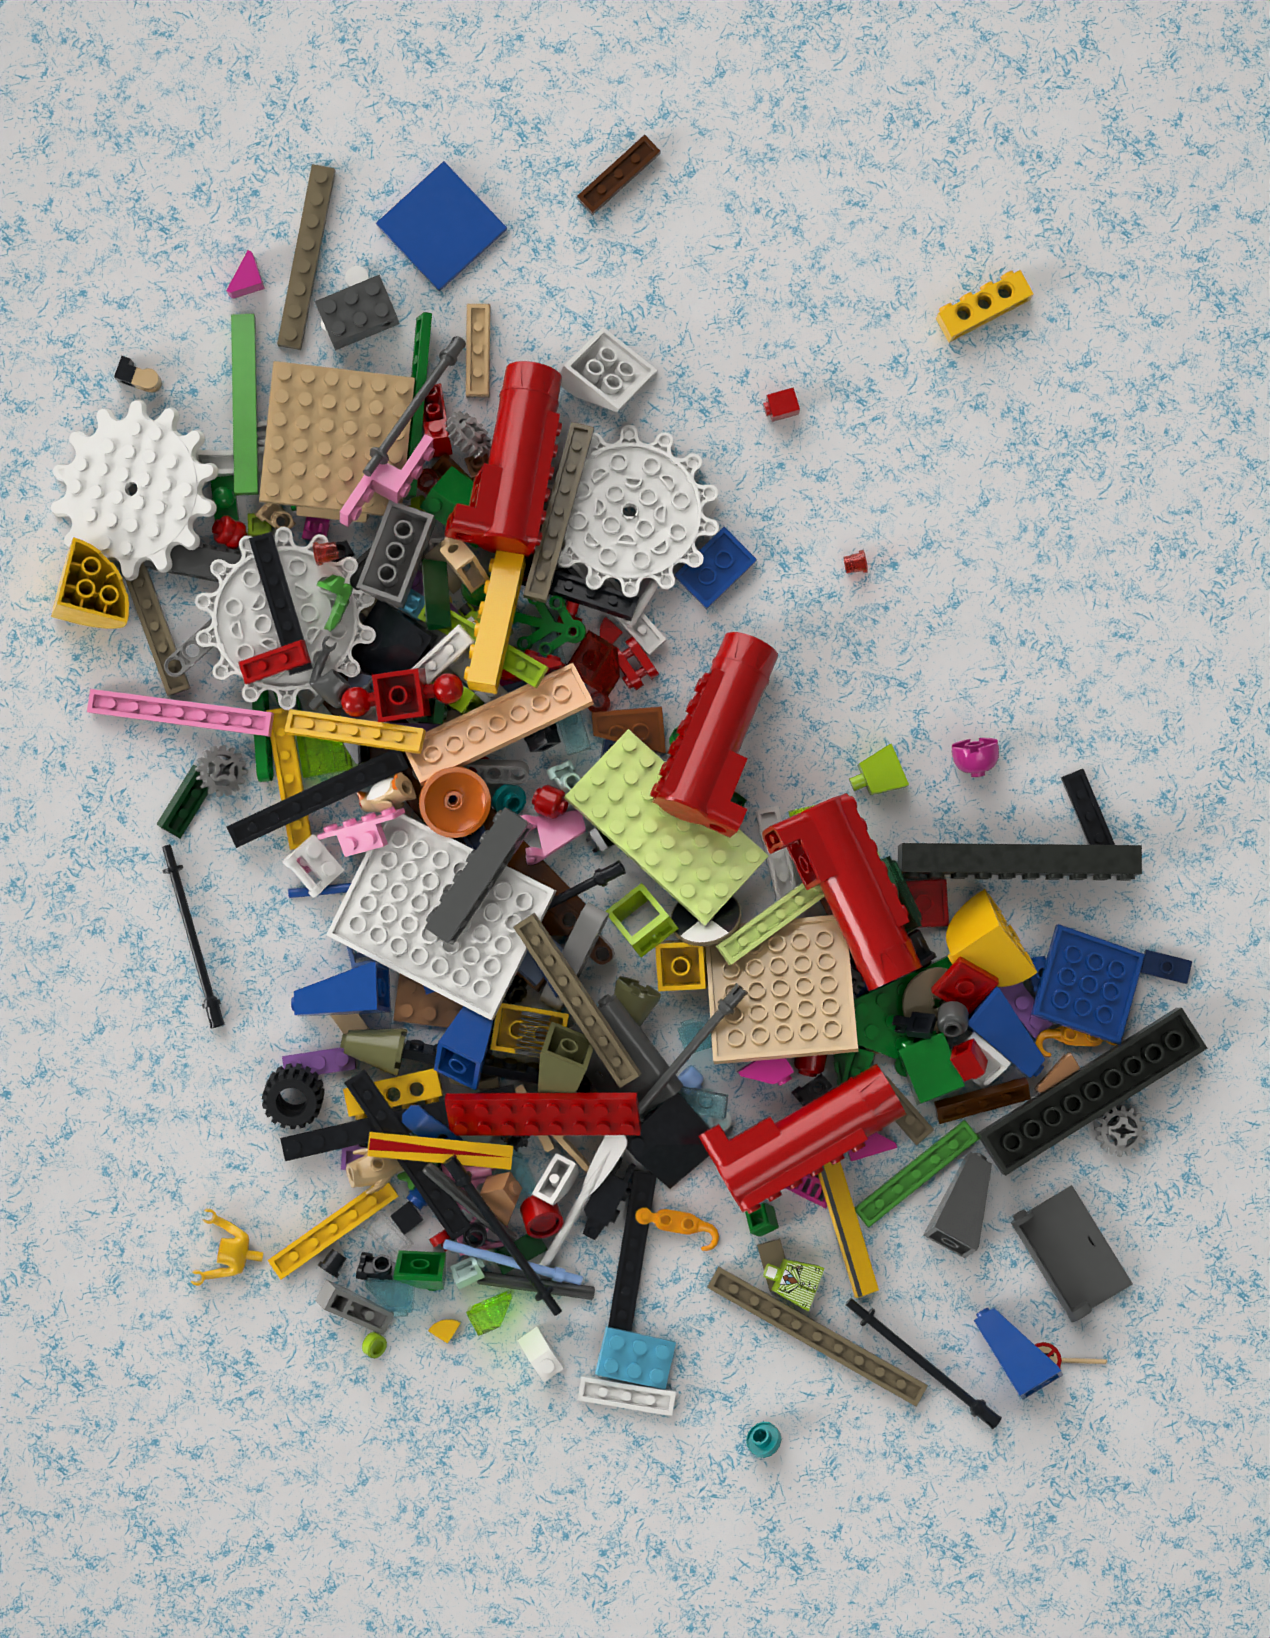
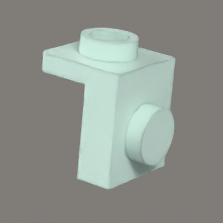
[450,1256,485,1289]

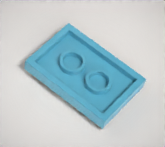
[595,1326,676,1390]

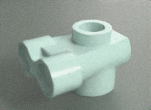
[546,760,581,801]

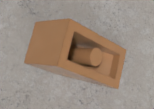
[480,1172,522,1226]

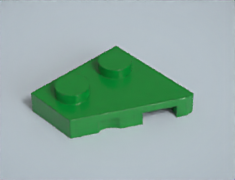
[833,1047,876,1086]

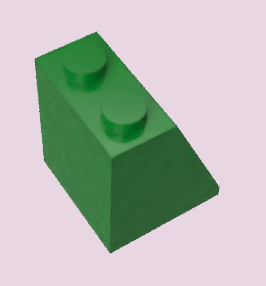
[897,1030,965,1105]

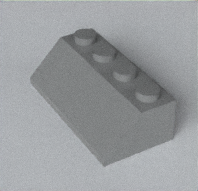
[356,500,436,609]

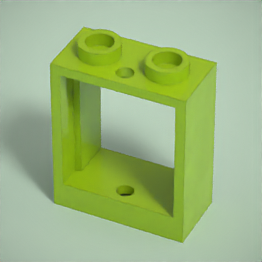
[605,883,679,958]

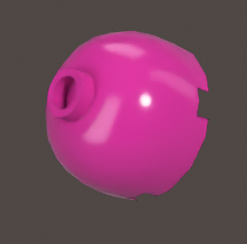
[951,738,999,777]

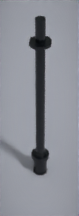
[162,844,225,1029]
[547,860,626,911]
[443,1155,562,1316]
[845,1298,1002,1429]

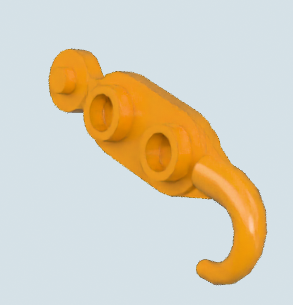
[1035,1026,1123,1057]
[635,1208,719,1251]

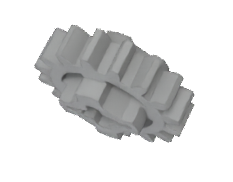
[445,411,491,458]
[195,745,247,797]
[1094,1105,1148,1157]

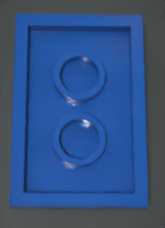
[674,526,757,610]

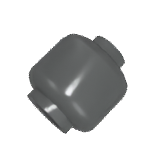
[937,1001,969,1037]

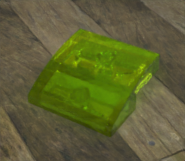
[296,736,353,778]

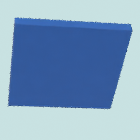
[376,161,507,292]
[1031,924,1145,1045]

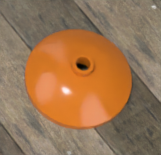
[419,767,491,838]

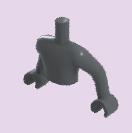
[308,636,374,711]

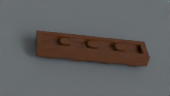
[577,134,661,215]
[934,1077,1031,1124]

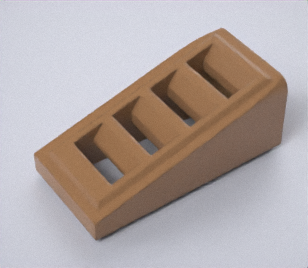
[1034,1052,1080,1093]

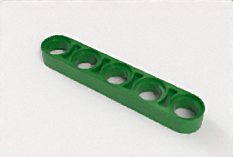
[252,690,274,782]

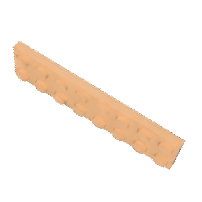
[405,663,594,786]

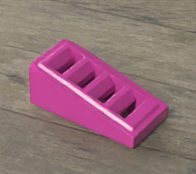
[786,1174,827,1209]

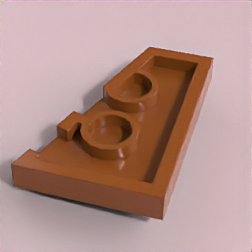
[592,706,666,753]

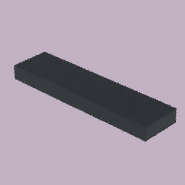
[1061,769,1115,845]

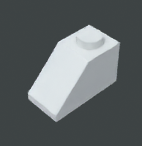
[532,1153,580,1205]
[517,1326,565,1383]

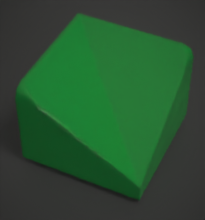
[745,1203,779,1237]

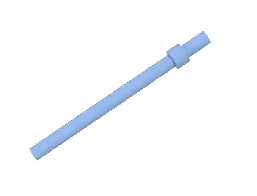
[443,1239,583,1285]

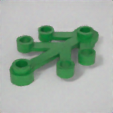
[513,596,586,656]

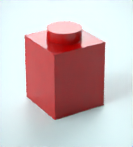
[763,387,800,422]
[950,1038,988,1082]

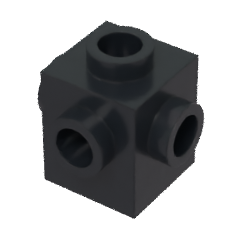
[524,723,561,752]

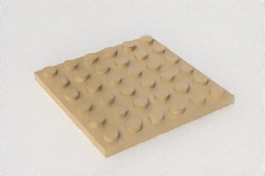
[259,361,415,516]
[705,915,859,1065]

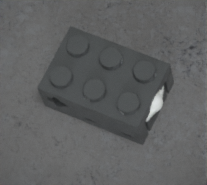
[315,275,400,351]

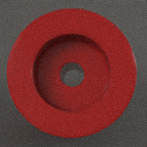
[429,1229,450,1252]

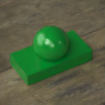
[210,475,239,521]

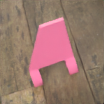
[521,810,586,865]

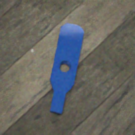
[402,1105,463,1141]

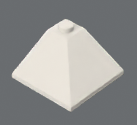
[560,327,657,412]

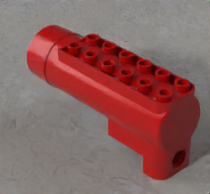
[445,361,562,557]
[650,632,778,838]
[762,793,922,991]
[698,1064,906,1214]

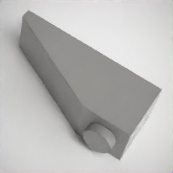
[315,1279,395,1335]

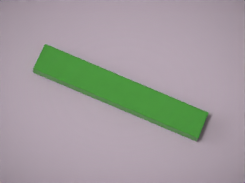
[854,1120,980,1228]

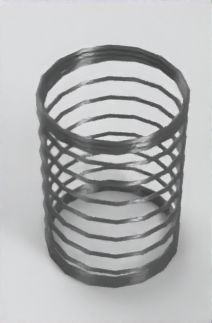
[515,1011,551,1058]

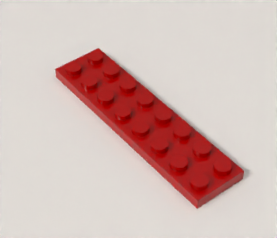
[445,1093,641,1136]

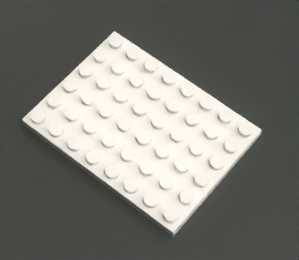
[326,814,556,1020]

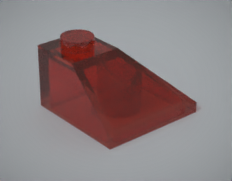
[566,630,620,697]

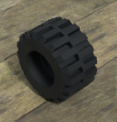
[262,1063,325,1129]

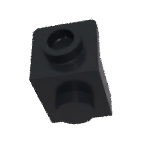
[908,929,937,969]

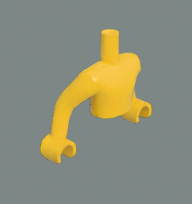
[190,1208,263,1286]

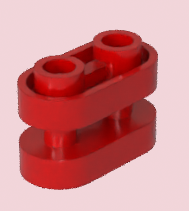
[608,636,659,691]

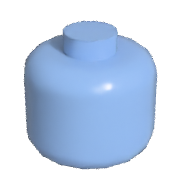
[678,1066,704,1093]

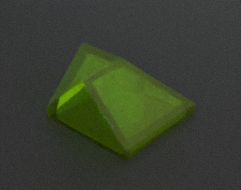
[466,1289,515,1336]

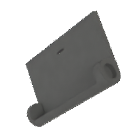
[569,994,683,1115]
[1011,1185,1133,1322]

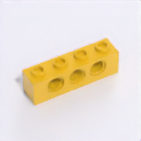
[936,270,1034,343]
[343,1068,444,1120]

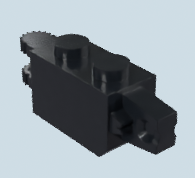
[583,1157,636,1240]

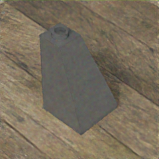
[923,1152,992,1258]

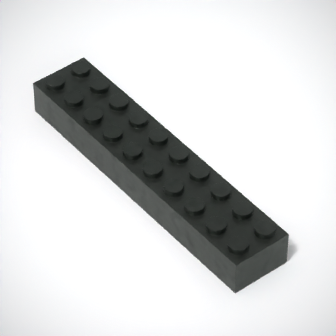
[898,843,1142,881]
[976,1008,1208,1176]

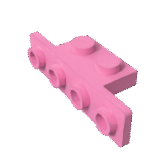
[317,807,405,857]

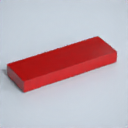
[238,640,311,685]

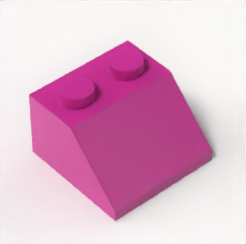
[737,1058,794,1086]

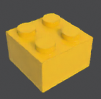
[655,940,708,991]

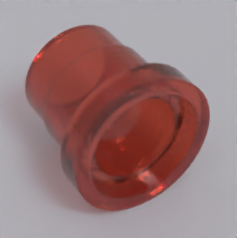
[417,468,439,495]
[313,542,339,566]
[843,549,868,574]
[588,691,610,713]

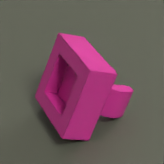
[302,517,331,541]

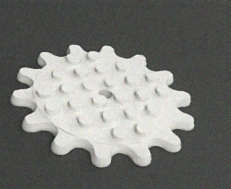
[51,400,218,581]
[541,425,719,598]
[195,527,376,710]

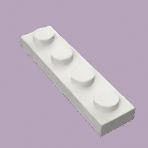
[577,1375,676,1416]

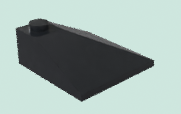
[351,600,438,676]
[626,1092,710,1189]

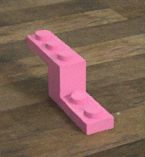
[340,434,435,527]

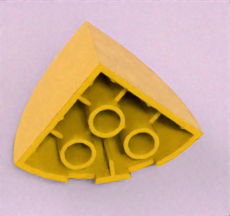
[51,537,129,629]
[946,889,1038,987]

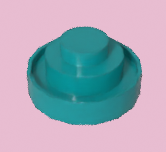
[492,784,526,814]
[746,1422,782,1458]

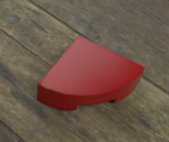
[600,617,623,650]

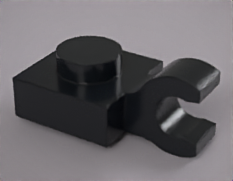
[892,1012,937,1039]

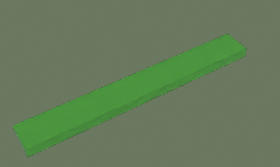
[231,314,259,496]

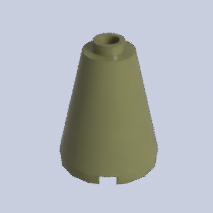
[614,976,661,1027]
[340,1028,407,1076]

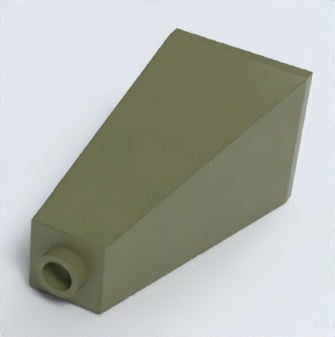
[538,1022,593,1093]

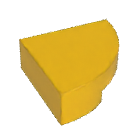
[428,1319,461,1343]

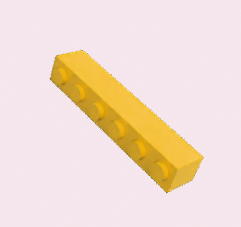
[464,550,526,694]

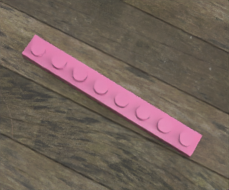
[87,689,274,737]

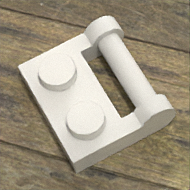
[282,834,344,898]

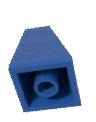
[291,962,391,1017]
[967,986,1045,1078]
[434,1006,496,1091]
[974,1307,1063,1400]

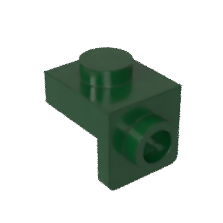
[413,699,447,724]

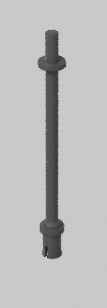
[363,336,466,477]
[638,983,748,1123]

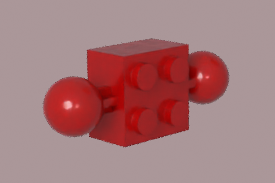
[341,668,464,722]

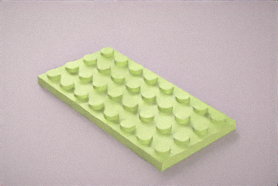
[564,729,769,926]

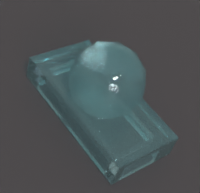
[680,1086,728,1120]

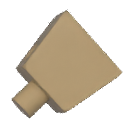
[440,538,490,593]

